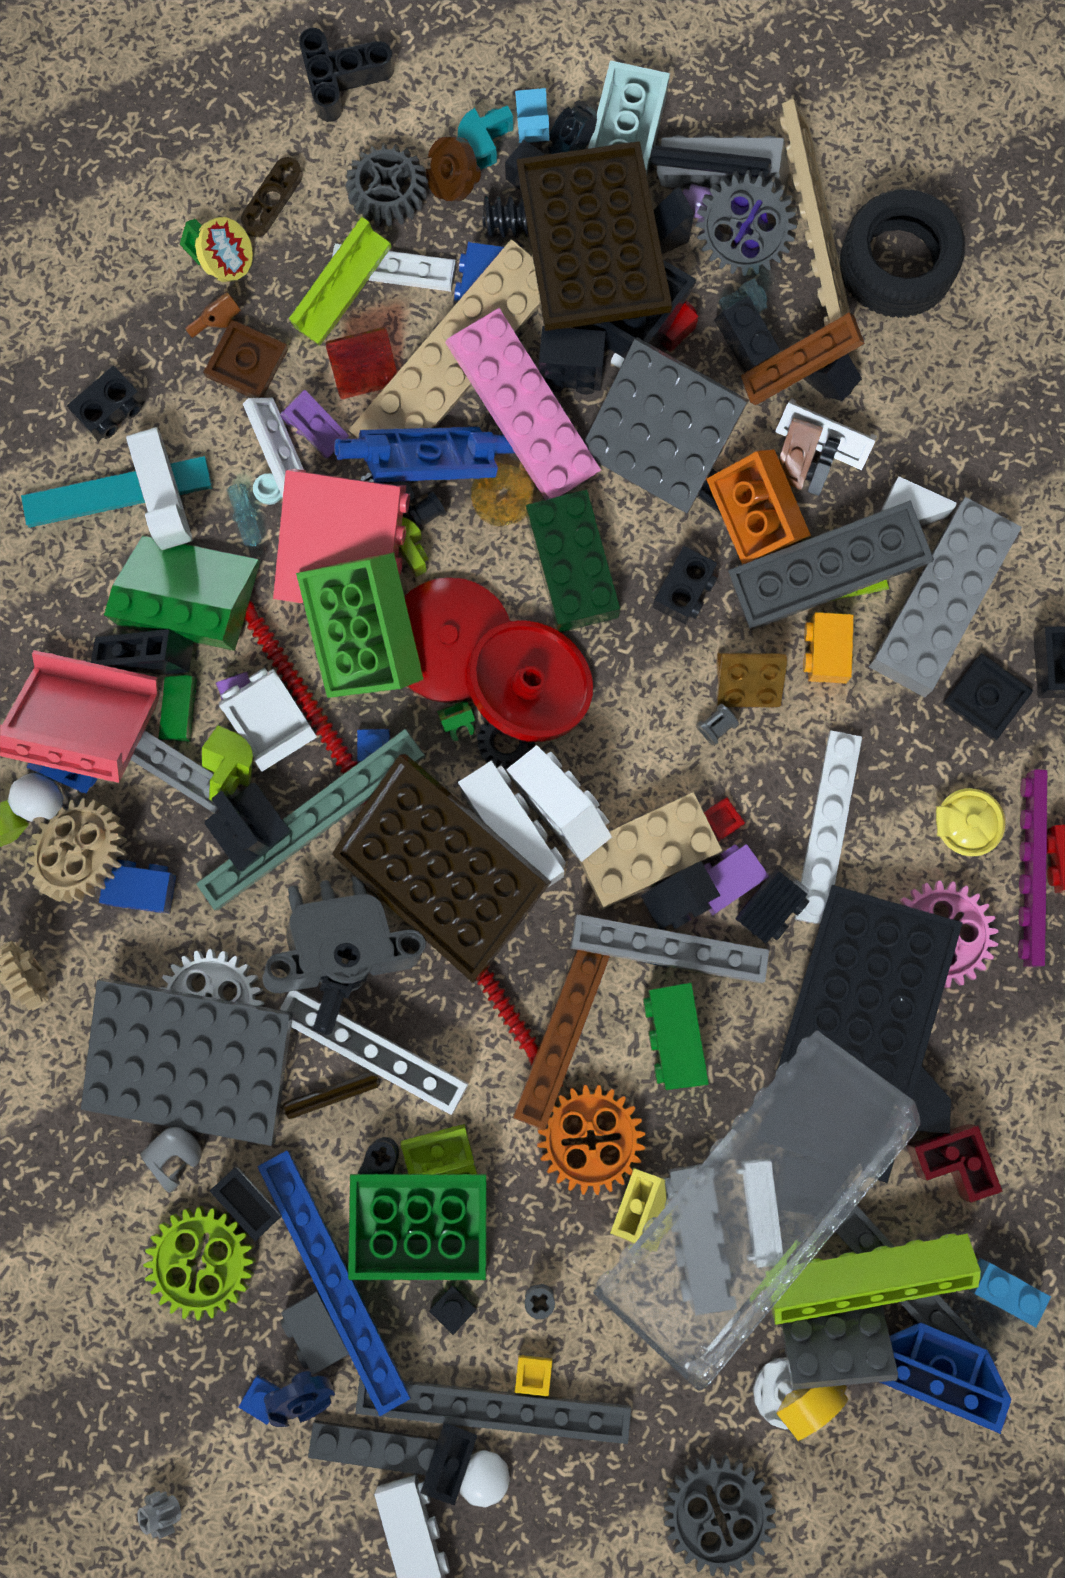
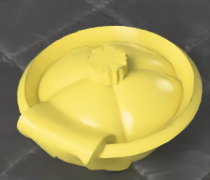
[936,788,1005,856]

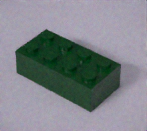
[526,489,620,633]

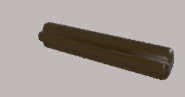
[283,1071,380,1119]

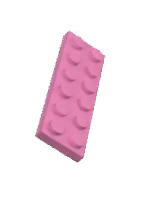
[445,308,601,500]

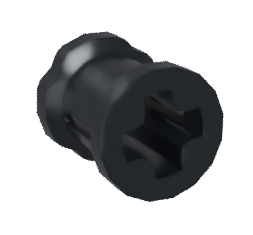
[407,491,447,531]

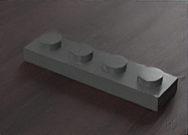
[308,1420,438,1475]

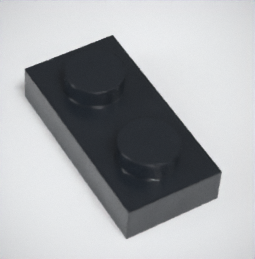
[420,1423,478,1506]

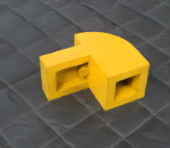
[776,1385,849,1441]

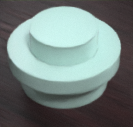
[253,473,282,505]

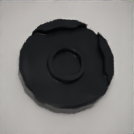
[548,100,597,154]

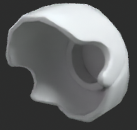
[8,773,64,822]
[460,1450,510,1508]

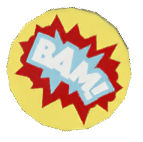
[195,217,253,282]

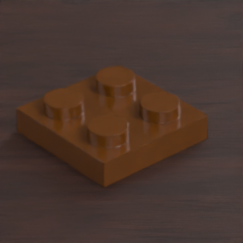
[203,319,288,398]

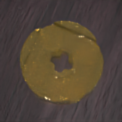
[471,462,533,527]

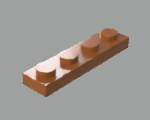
[741,312,865,406]

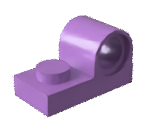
[280,390,349,459]

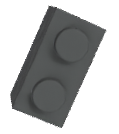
[280,1290,349,1375]

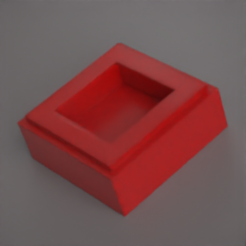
[704,797,745,842]

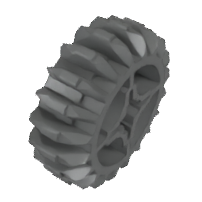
[345,143,428,228]

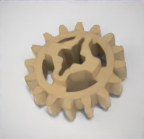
[0,941,49,1011]

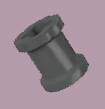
[696,704,739,746]
[525,1284,555,1319]

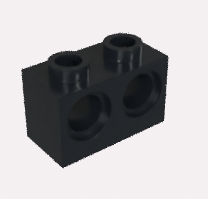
[67,365,145,442]
[652,546,719,625]

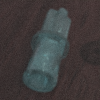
[227,484,262,547]

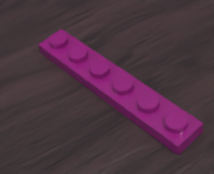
[1018,769,1048,968]

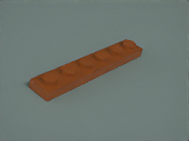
[512,950,610,1131]

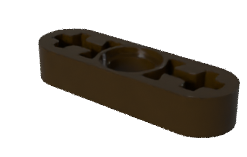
[241,157,302,237]

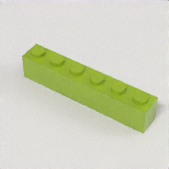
[765,1234,981,1325]

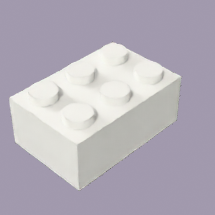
[506,745,612,862]

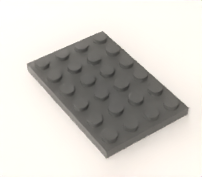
[81,978,293,1146]

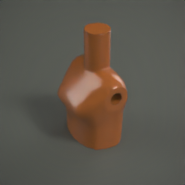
[185,291,242,338]

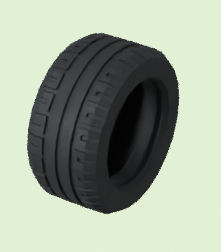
[840,189,966,318]

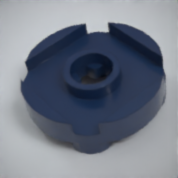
[263,1371,335,1427]

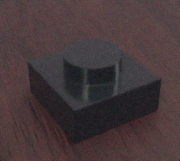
[429,1285,477,1335]

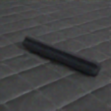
[650,146,772,178]

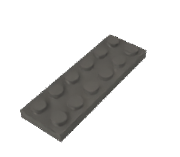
[728,500,934,631]

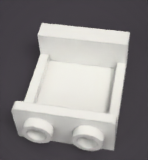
[218,668,317,772]

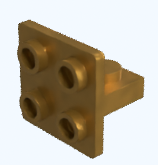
[716,653,787,707]

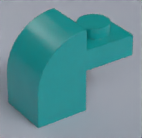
[458,105,513,170]

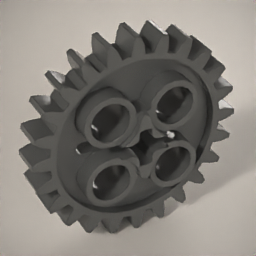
[696,170,798,276]
[663,1454,776,1577]

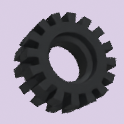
[477,720,535,771]

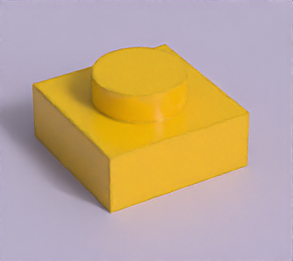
[515,1355,552,1396]

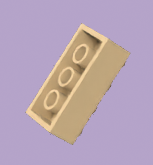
[578,792,722,910]

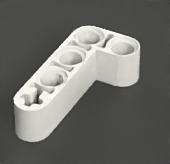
[126,427,193,550]

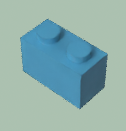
[967,1258,1051,1328]

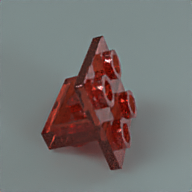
[325,327,397,399]

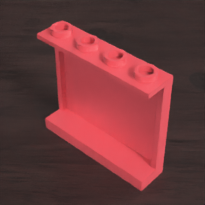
[273,469,410,604]
[0,650,159,783]

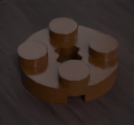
[426,137,481,201]

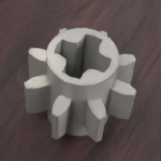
[137,1491,181,1539]

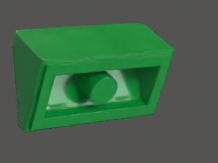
[158,675,197,742]

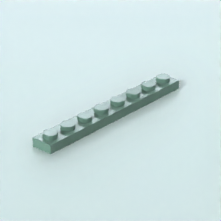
[196,729,426,910]

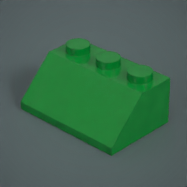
[643,983,709,1090]

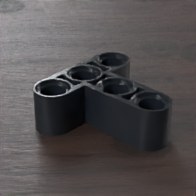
[299,28,394,122]

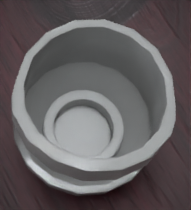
[140,1127,202,1193]

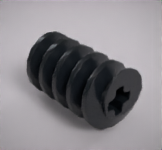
[483,196,529,238]

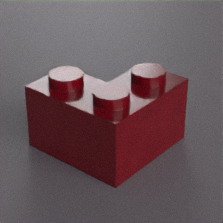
[906,1124,1003,1203]

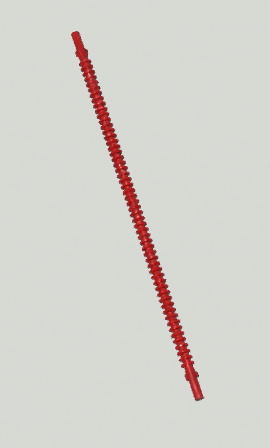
[244,601,563,1087]

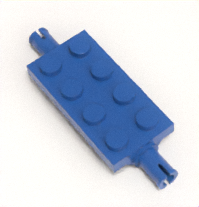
[334,427,516,482]

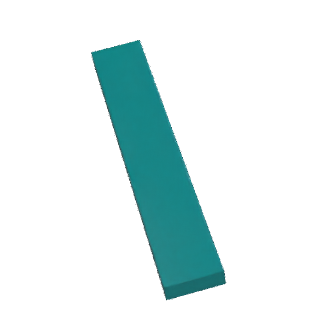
[21,456,212,528]

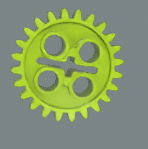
[143,1206,256,1320]

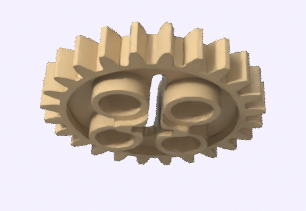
[27,798,127,903]

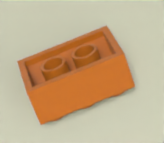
[707,449,811,565]

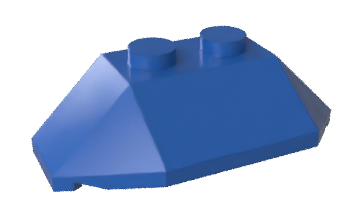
[880,1322,1012,1434]

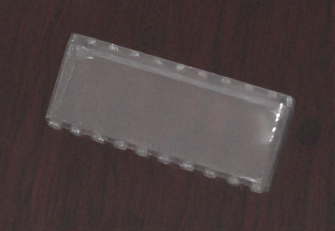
[593,1030,921,1391]

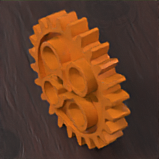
[537,1085,645,1195]

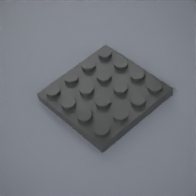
[584,338,749,513]

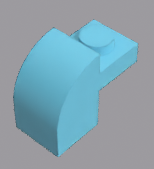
[515,88,550,143]

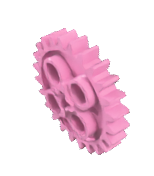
[900,881,998,988]

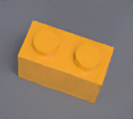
[803,612,854,684]

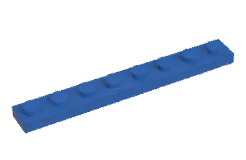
[257,1150,411,1416]

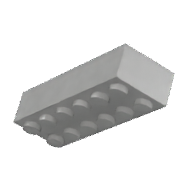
[869,497,1022,698]

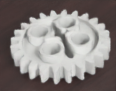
[160,949,264,1006]

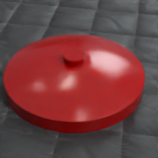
[404,577,510,703]
[467,620,593,742]

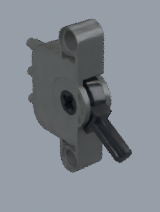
[263,875,426,1036]

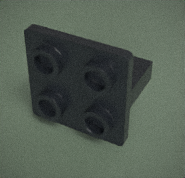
[205,783,291,872]

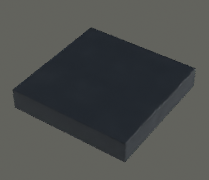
[943,653,1034,742]

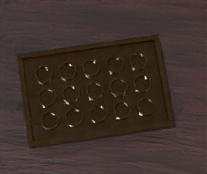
[516,141,672,331]
[331,753,551,983]

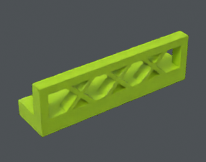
[289,217,392,346]

